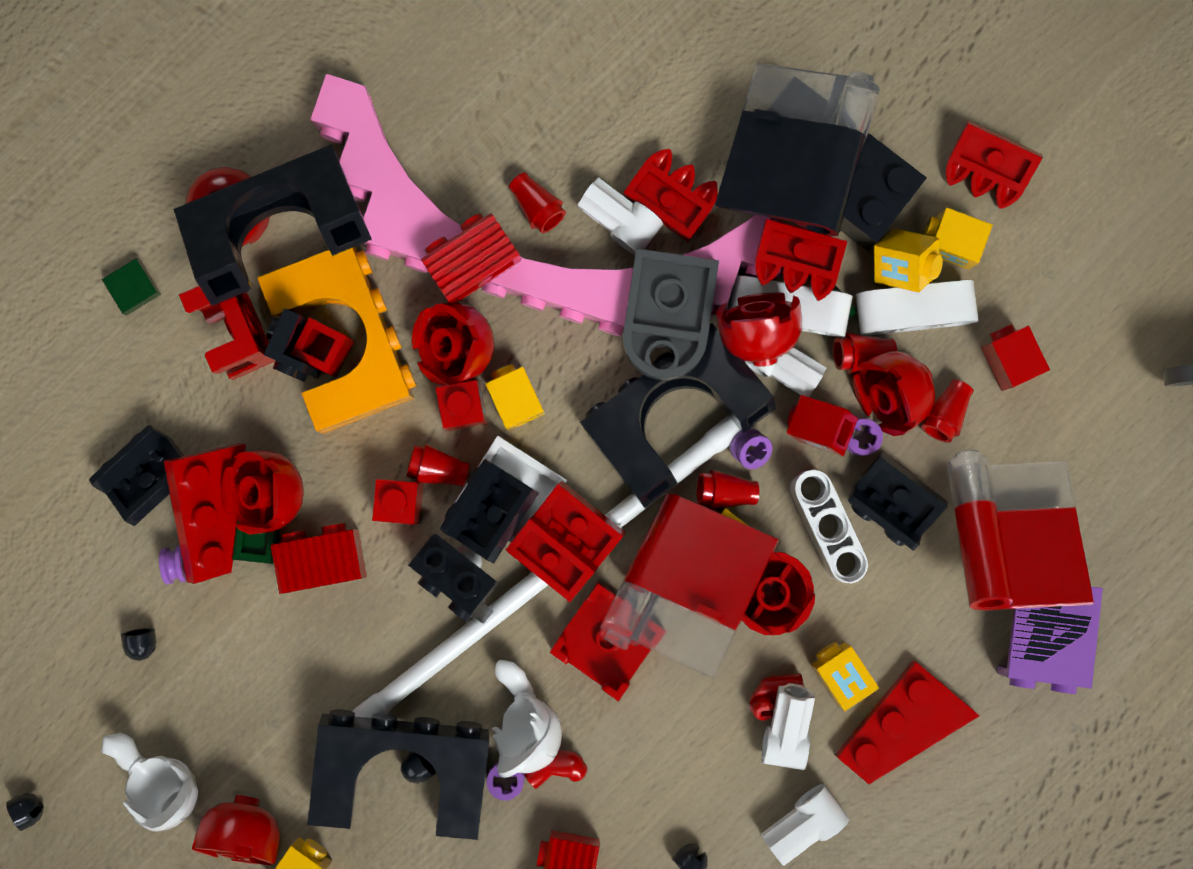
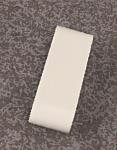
[728,275,853,337]
[856,280,979,336]
[790,470,868,583]

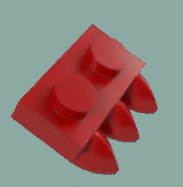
[946,120,1043,209]
[623,148,718,242]
[754,219,848,301]

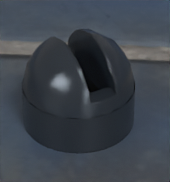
[121,628,157,661]
[401,751,436,784]
[6,793,44,831]
[671,844,708,869]

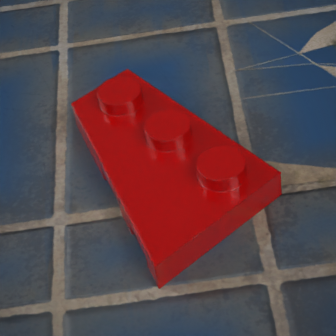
[164,443,246,584]
[835,661,980,785]

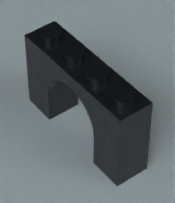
[173,144,372,306]
[580,323,776,508]
[307,709,489,840]

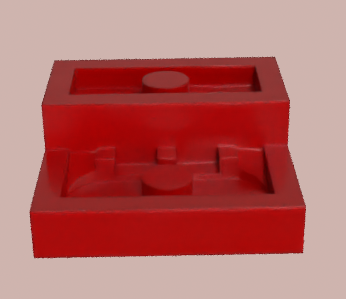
[505,481,626,602]

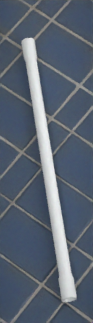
[352,415,741,718]

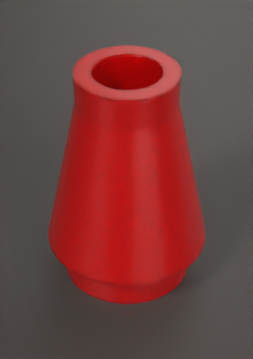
[508,172,566,233]
[833,333,897,374]
[921,379,974,443]
[406,443,469,487]
[696,469,760,510]

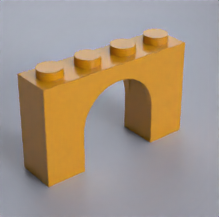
[257,247,417,434]

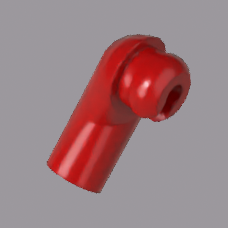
[749,673,804,721]
[523,750,588,789]

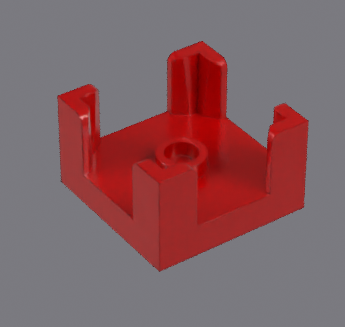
[179,286,275,380]
[549,582,667,702]

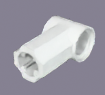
[577,177,663,256]
[745,348,827,397]
[761,683,815,770]
[761,784,850,866]

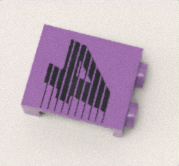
[997,586,1103,694]

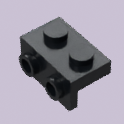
[264,308,321,382]
[89,425,184,526]
[848,452,948,551]
[440,459,539,564]
[408,534,497,624]

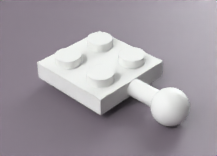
[454,436,567,568]

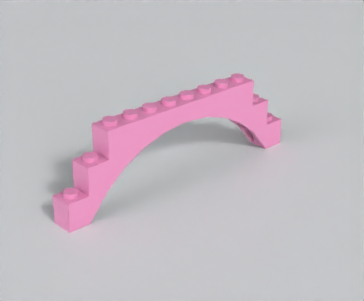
[310,74,796,349]

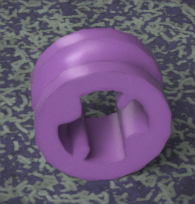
[847,419,883,456]
[730,427,772,469]
[159,546,187,585]
[486,761,525,801]

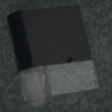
[715,63,880,236]

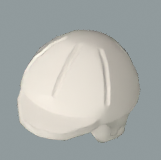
[492,660,562,778]
[101,732,198,831]

